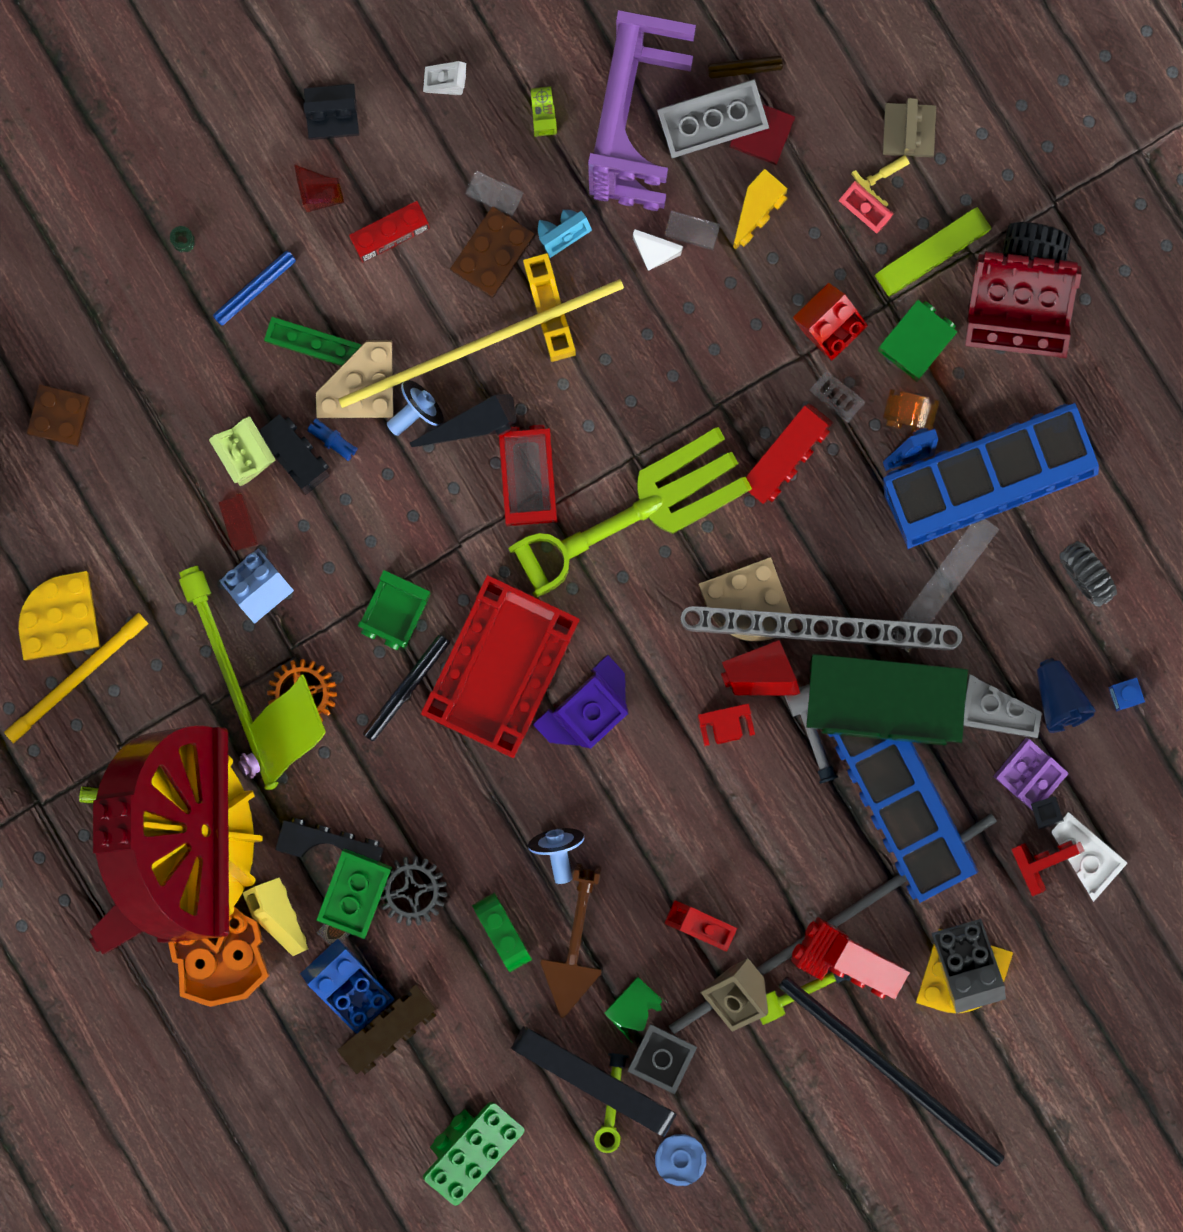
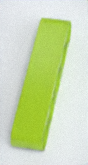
[875,207,992,297]

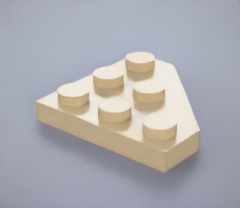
[316,340,394,418]

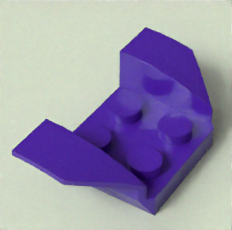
[533,655,628,749]

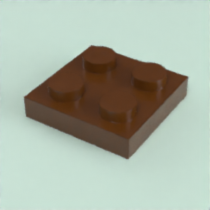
[27,385,90,447]

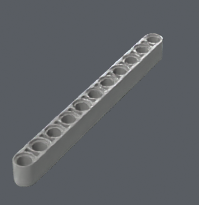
[680,606,962,650]

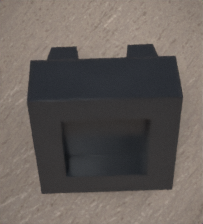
[1031,796,1064,830]

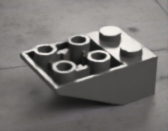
[931,919,1006,1014]

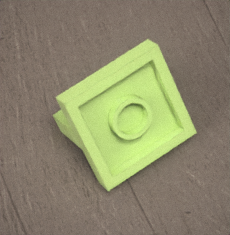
[209,417,276,486]

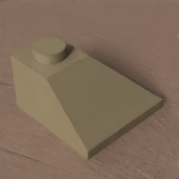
[700,958,768,1032]

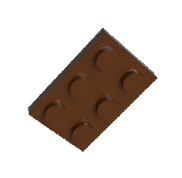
[450,206,535,298]

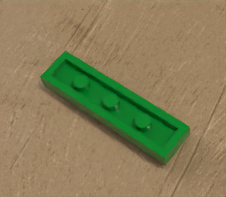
[264,317,362,366]

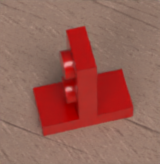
[1011,840,1084,897]
[664,900,737,952]

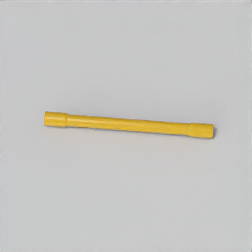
[4,612,149,743]

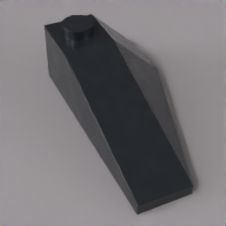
[410,394,517,447]

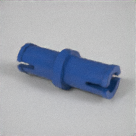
[307,418,358,461]

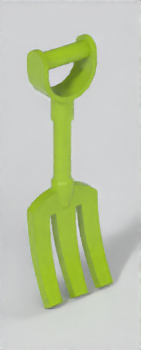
[508,427,752,598]

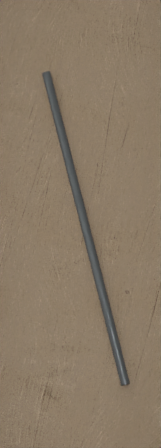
[669,814,997,1034]

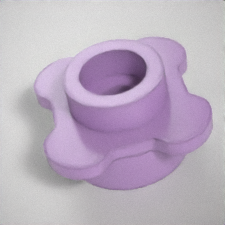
[238,753,260,779]

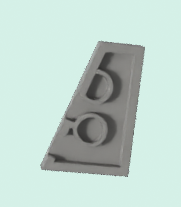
[964,674,1042,738]

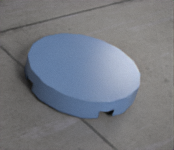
[655,1134,706,1186]

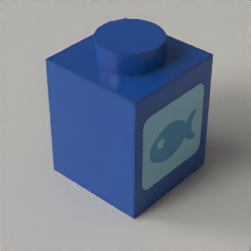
[1108,678,1145,712]

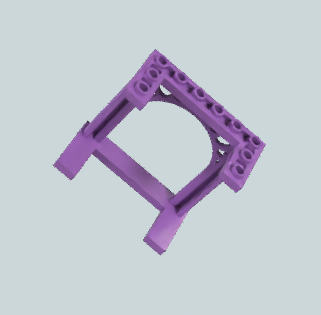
[588,10,696,211]

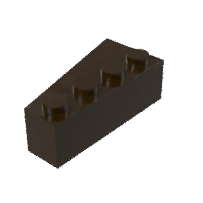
[337,984,438,1075]

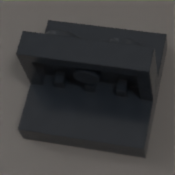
[303,84,359,140]

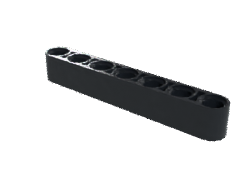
[510,1026,677,1137]

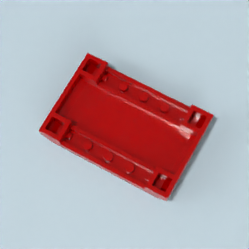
[421,575,580,759]

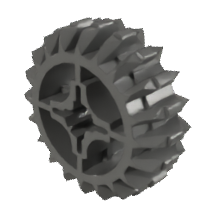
[1059,541,1117,607]
[380,856,447,926]

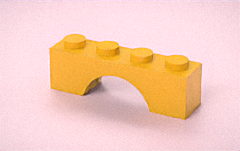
[523,253,576,362]

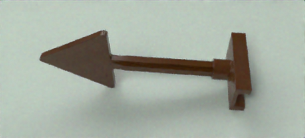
[540,863,602,1018]

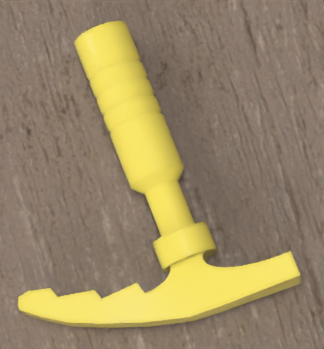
[851,155,910,207]

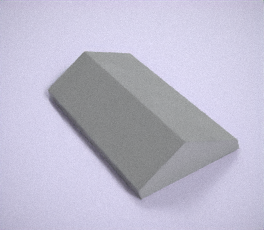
[657,79,769,158]

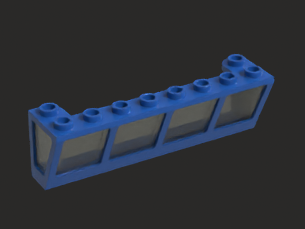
[883,403,1099,549]
[828,734,979,903]

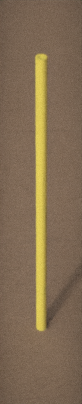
[338,279,624,408]

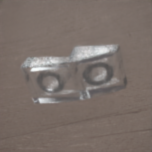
[465,171,523,216]

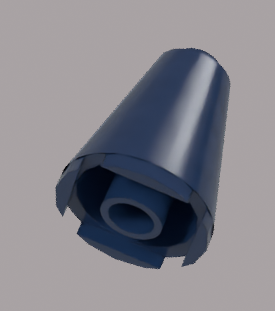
[1037,658,1096,733]

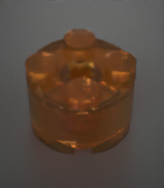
[882,389,940,432]

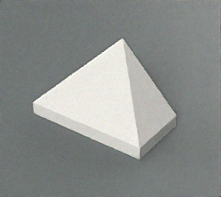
[633,230,683,271]

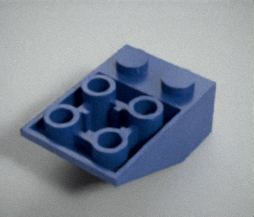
[300,939,394,1034]

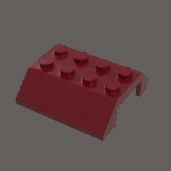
[965,251,1082,358]

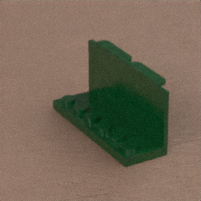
[806,654,968,745]

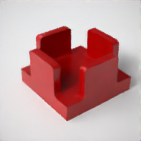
[697,703,755,747]

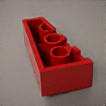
[746,403,833,504]

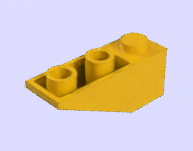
[733,169,788,249]

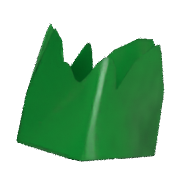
[604,977,668,1041]

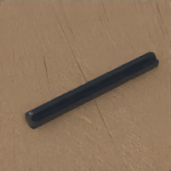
[363,635,449,741]

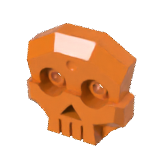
[168,907,270,1007]

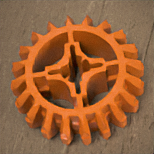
[267,659,337,722]

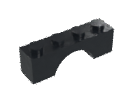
[275,817,384,862]

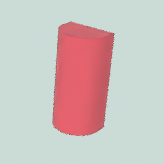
[838,181,894,233]

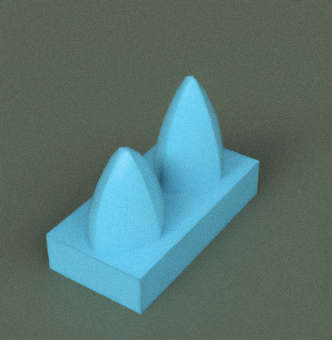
[538,210,592,258]

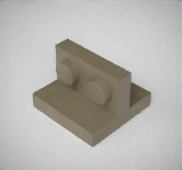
[883,98,936,158]

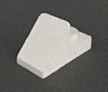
[423,61,466,95]

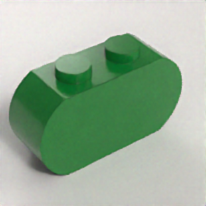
[472,892,532,973]

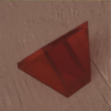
[294,164,344,213]

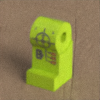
[531,86,557,137]

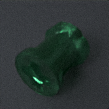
[170,226,195,253]

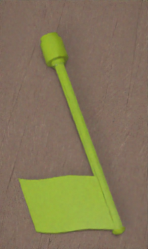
[179,566,326,790]

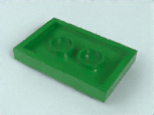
[316,848,392,939]

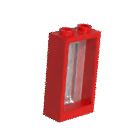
[499,425,557,527]

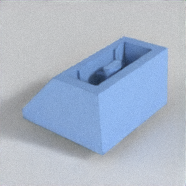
[219,548,294,624]

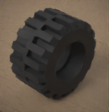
[1002,222,1071,263]

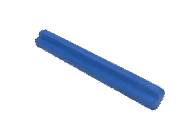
[213,251,296,325]

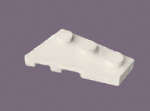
[1051,812,1127,902]

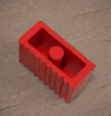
[791,917,849,981]

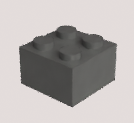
[627,1024,697,1094]

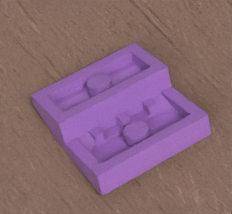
[993,738,1069,810]

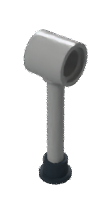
[785,684,839,784]

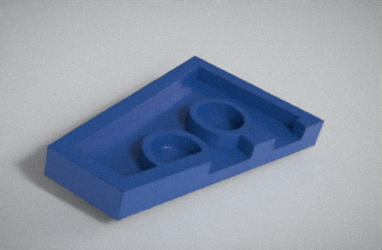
[883,428,938,471]

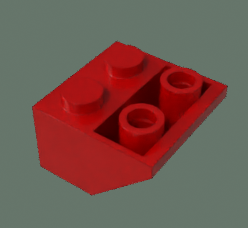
[793,283,868,361]

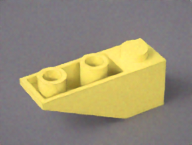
[243,877,308,956]

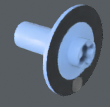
[387,380,444,436]
[528,828,584,884]

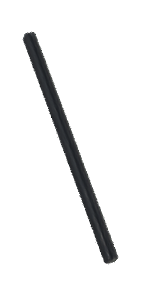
[779,977,1004,1167]

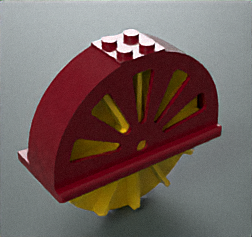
[93,726,263,943]

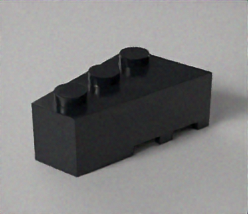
[259,414,330,495]

